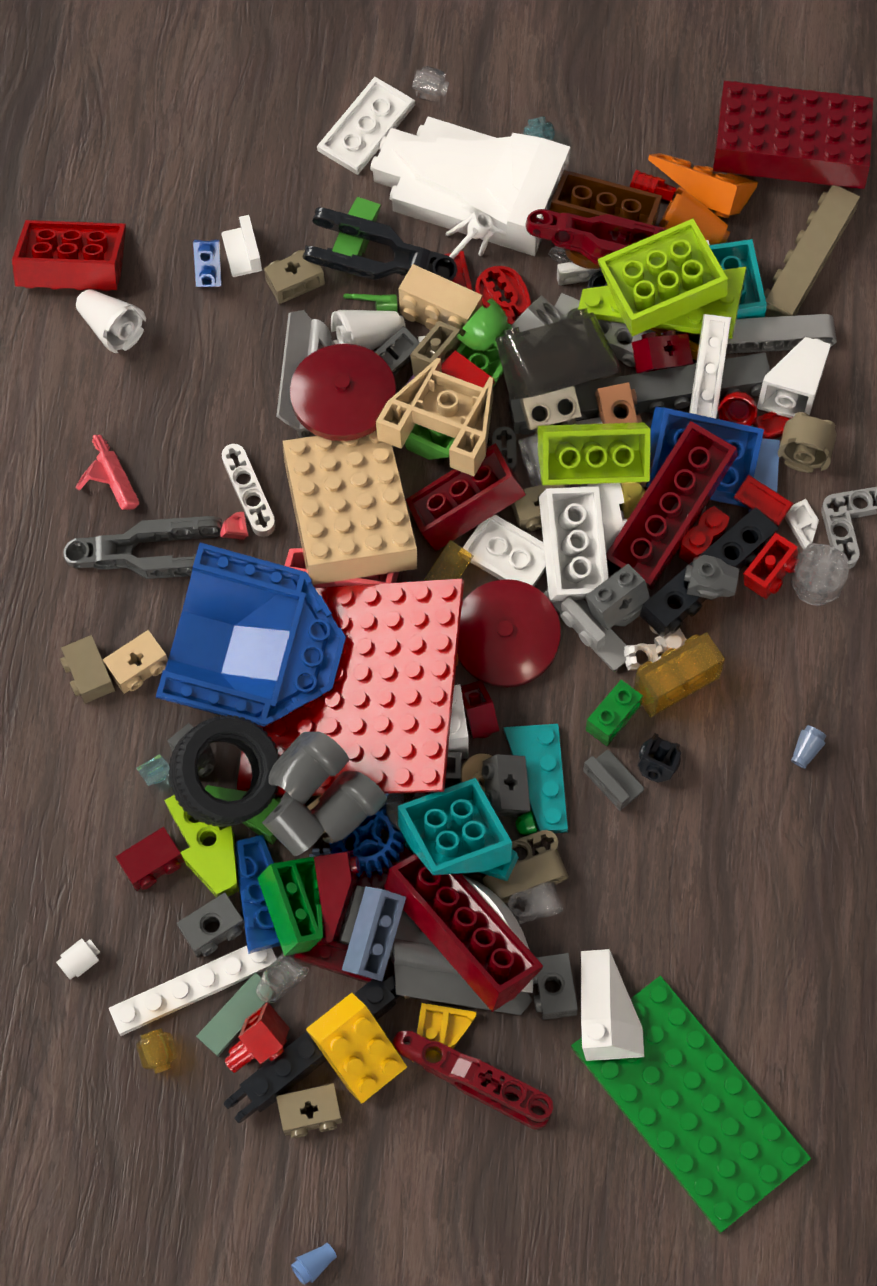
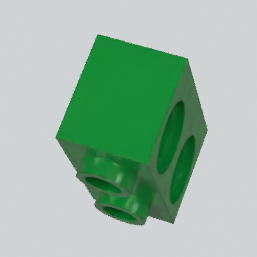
[586,679,643,747]

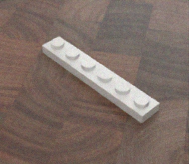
[109,946,279,1036]

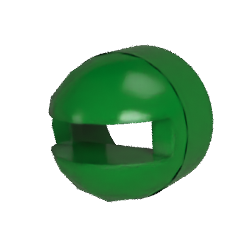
[516,811,538,835]

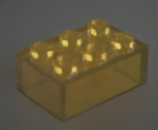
[634,632,725,718]

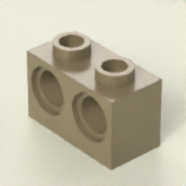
[520,385,582,434]

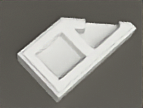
[784,499,819,553]

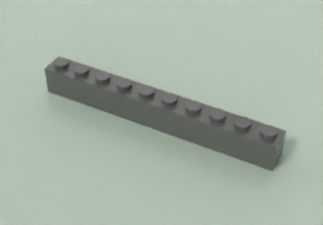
[508,352,770,435]

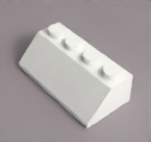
[539,486,608,602]

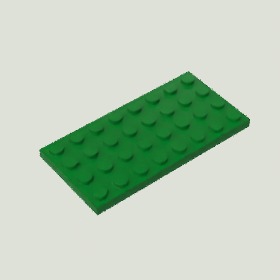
[571,975,811,1234]

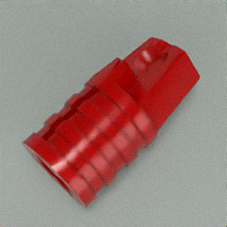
[630,169,677,201]

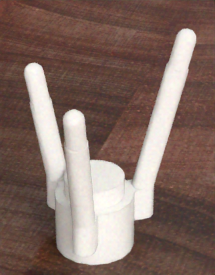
[446,212,495,259]

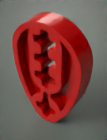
[475,266,531,325]

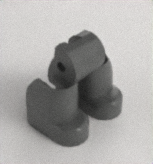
[262,732,388,856]

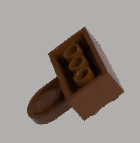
[550,170,662,269]

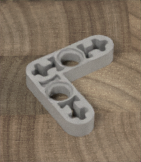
[821,487,877,569]

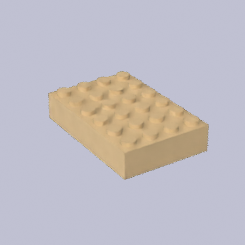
[283,430,417,585]

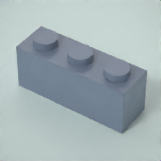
[342,886,406,981]

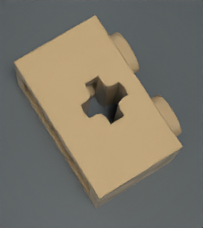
[103,630,168,694]

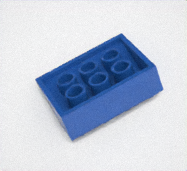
[646,407,764,507]

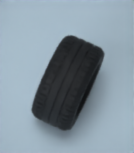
[168,715,280,827]

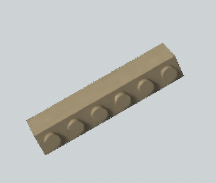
[764,185,860,317]

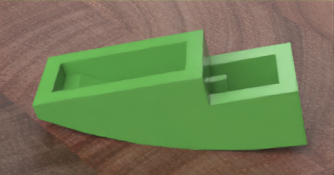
[332,197,381,257]

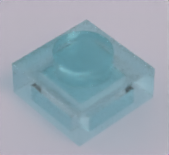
[136,754,170,786]

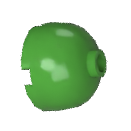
[457,298,508,351]

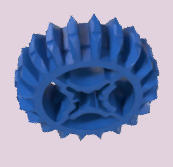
[329,807,405,878]

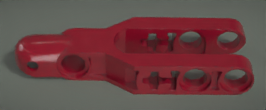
[525,209,667,266]
[392,1031,553,1130]

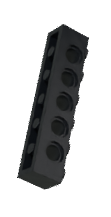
[640,507,779,638]

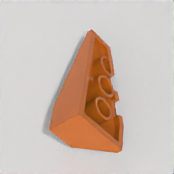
[648,153,758,218]

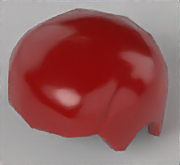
[718,391,758,426]

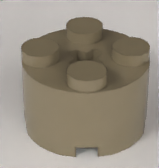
[778,412,837,473]

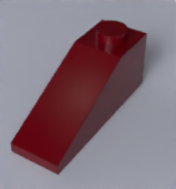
[314,850,360,942]

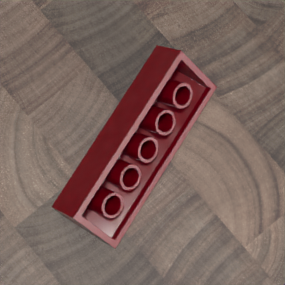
[606,421,738,590]
[384,854,543,1012]

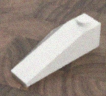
[581,949,644,1061]

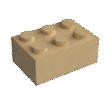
[398,264,482,336]

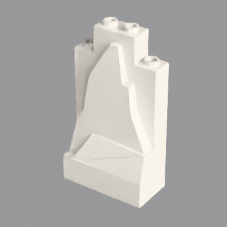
[370,117,570,256]

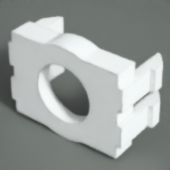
[624,643,665,671]

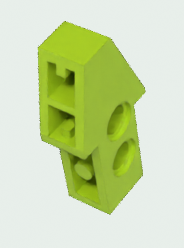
[164,795,240,898]

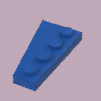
[234,835,280,954]

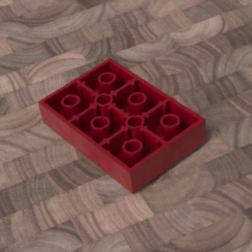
[713,81,874,189]

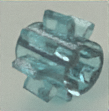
[524,116,555,140]

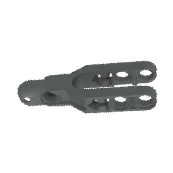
[63,516,222,579]

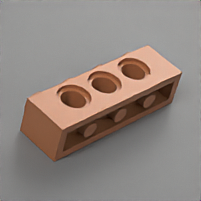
[595,382,648,490]

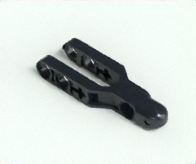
[303,207,457,281]

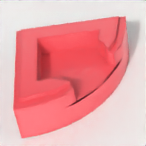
[220,512,248,540]

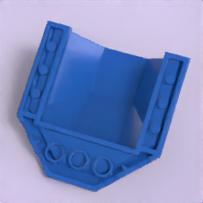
[155,543,346,727]

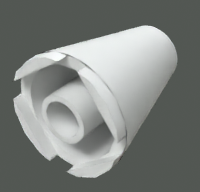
[76,289,146,353]
[331,310,405,350]

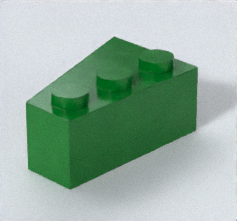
[257,856,323,956]

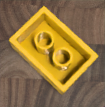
[306,993,407,1104]

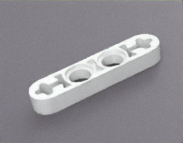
[222,444,276,537]

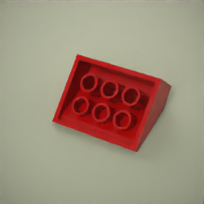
[12,220,126,291]

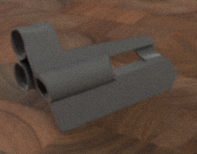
[388,910,532,1015]

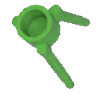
[343,294,397,312]

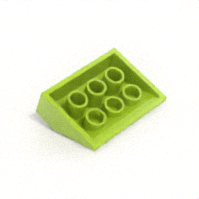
[598,219,728,337]

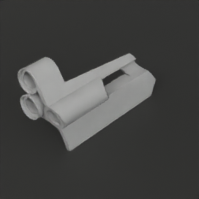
[276,310,335,438]

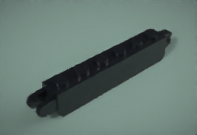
[224,974,400,1123]

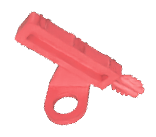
[75,435,139,510]

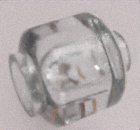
[411,66,449,102]

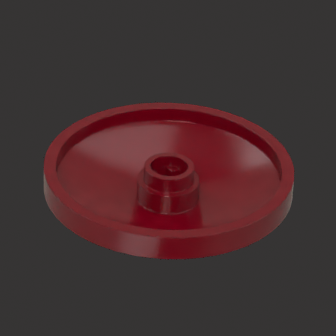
[290,344,396,441]
[457,579,561,688]

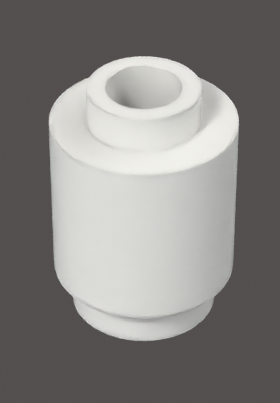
[56,938,100,980]

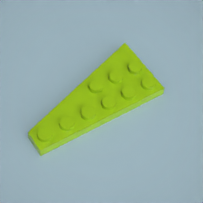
[578,267,746,339]

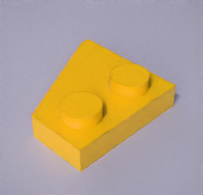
[412,1003,476,1063]

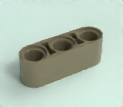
[482,850,569,903]

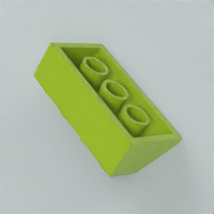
[538,422,651,485]

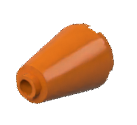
[659,187,730,245]

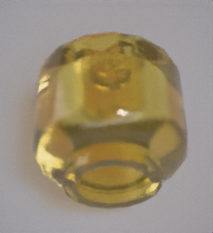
[136,1028,178,1074]

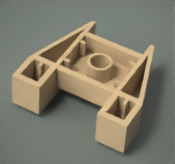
[376,358,493,476]

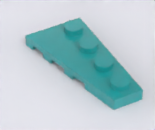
[503,724,568,833]

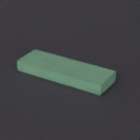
[196,972,277,1057]

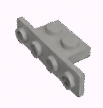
[544,590,627,672]

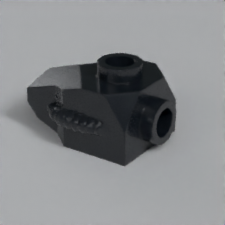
[637,733,681,783]

